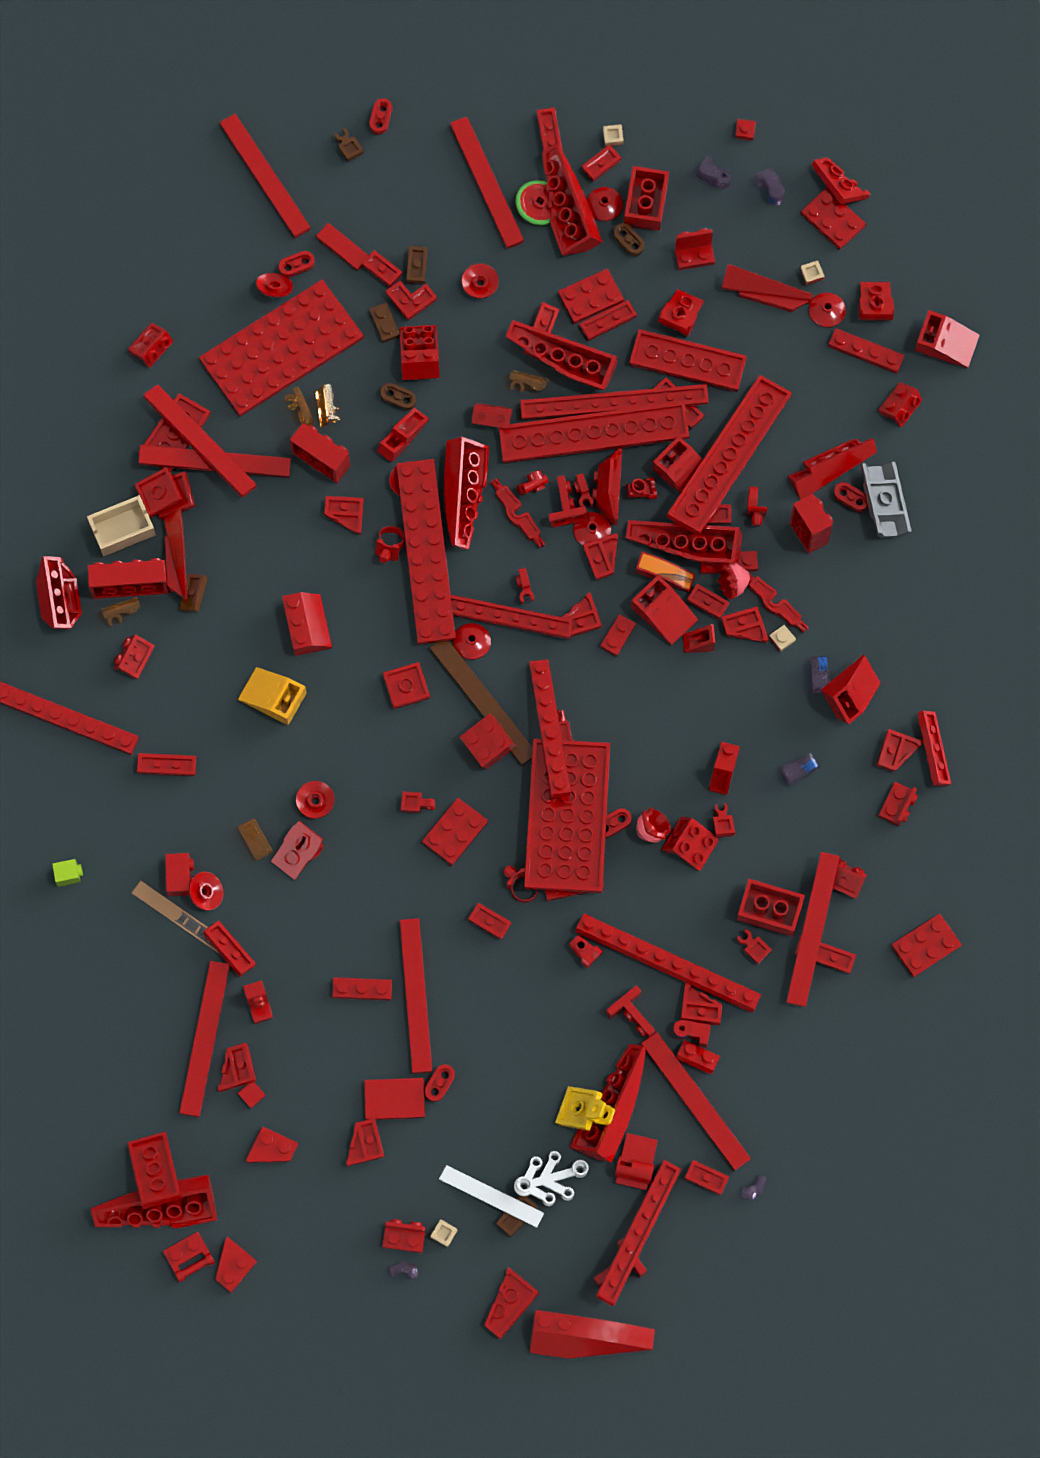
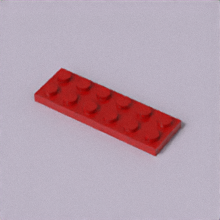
[629,329,747,392]

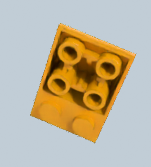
[238,667,307,725]

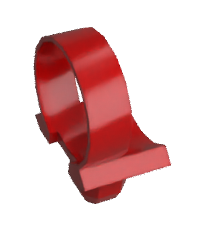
[747,486,768,527]
[375,526,405,563]
[503,865,538,903]

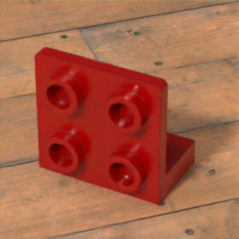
[674,229,715,270]
[661,817,719,871]

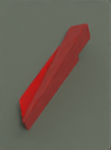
[721,264,813,312]
[788,438,877,500]
[164,508,188,602]

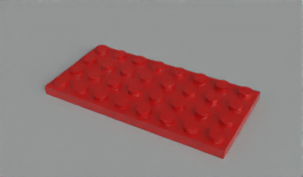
[199,279,364,417]
[524,739,610,893]

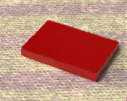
[365,1078,425,1120]

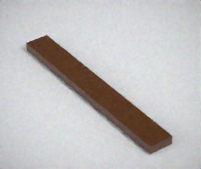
[430,641,533,766]

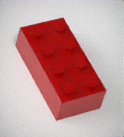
[88,558,169,599]

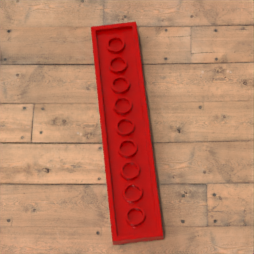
[667,375,792,535]
[499,401,689,463]
[397,459,456,645]

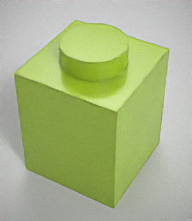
[52,859,83,887]

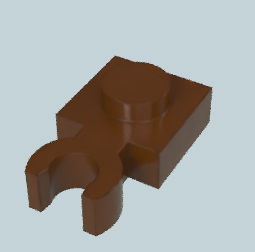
[334,128,363,162]

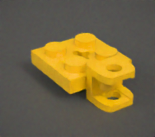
[555,1086,615,1131]

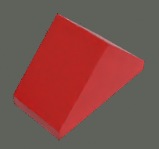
[683,624,715,653]

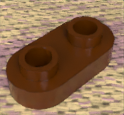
[614,223,645,256]
[380,383,416,410]

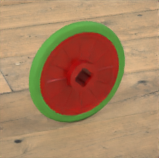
[516,180,551,225]

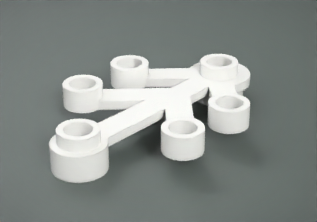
[514,1151,589,1206]

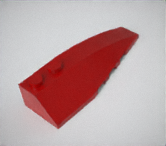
[542,143,603,256]
[506,320,617,391]
[444,437,489,550]
[626,520,743,564]
[570,1044,646,1163]
[91,1175,217,1228]
[530,1310,655,1359]

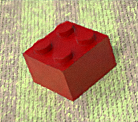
[460,713,517,770]

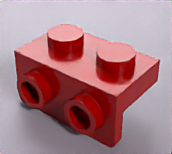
[879,382,922,427]

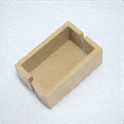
[87,495,156,557]

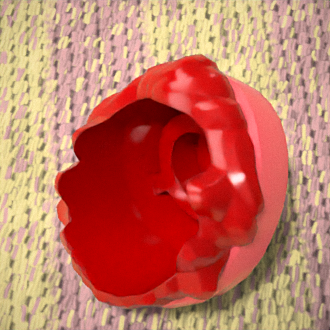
[718,563,750,599]
[636,807,671,843]

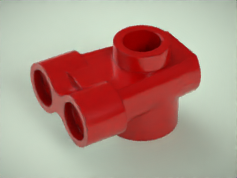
[516,470,549,495]
[626,477,657,500]
[569,935,603,968]

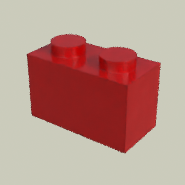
[166,853,194,896]

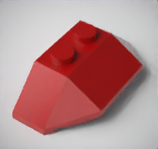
[593,448,622,526]
[36,556,82,629]

